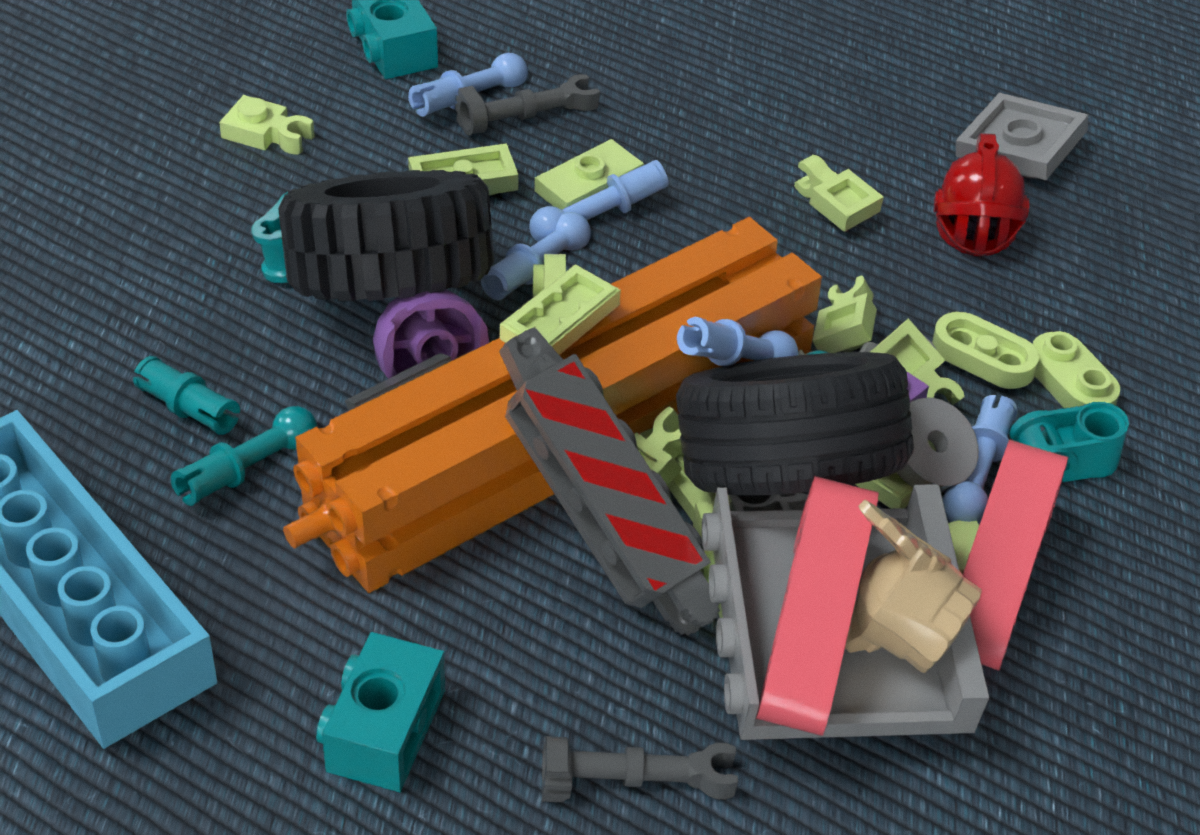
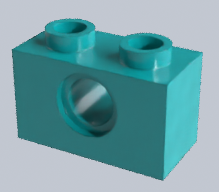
[346,0,438,80]
[316,632,446,793]

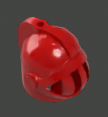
[933,133,1029,256]

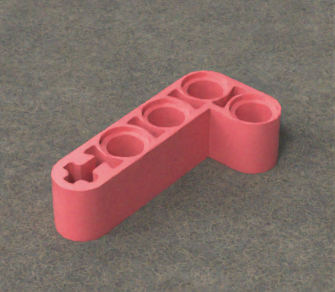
[963,440,1069,671]
[756,476,879,736]

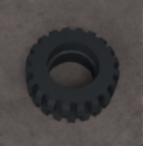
[278,170,495,301]

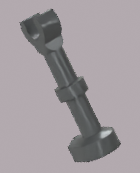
[455,74,600,136]
[542,736,738,803]

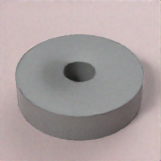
[896,398,979,493]

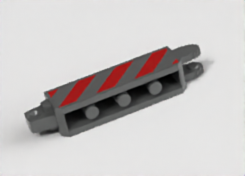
[499,327,720,636]

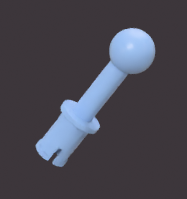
[408,53,528,117]
[529,160,669,242]
[481,212,591,300]
[677,317,798,366]
[942,395,1018,524]

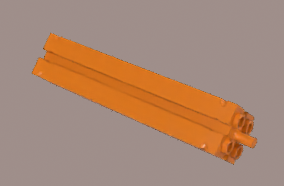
[283,217,822,594]

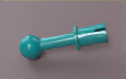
[171,406,318,506]

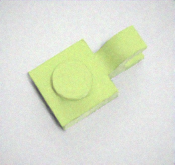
[794,155,884,232]

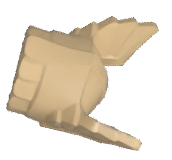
[845,500,982,673]

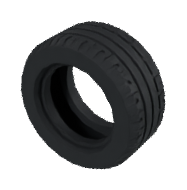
[676,352,914,495]

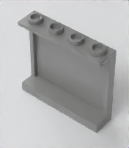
[702,484,989,740]

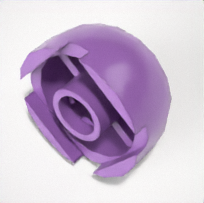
[373,289,489,379]

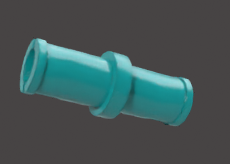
[133,356,241,435]

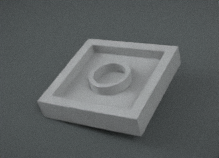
[956,93,1089,180]

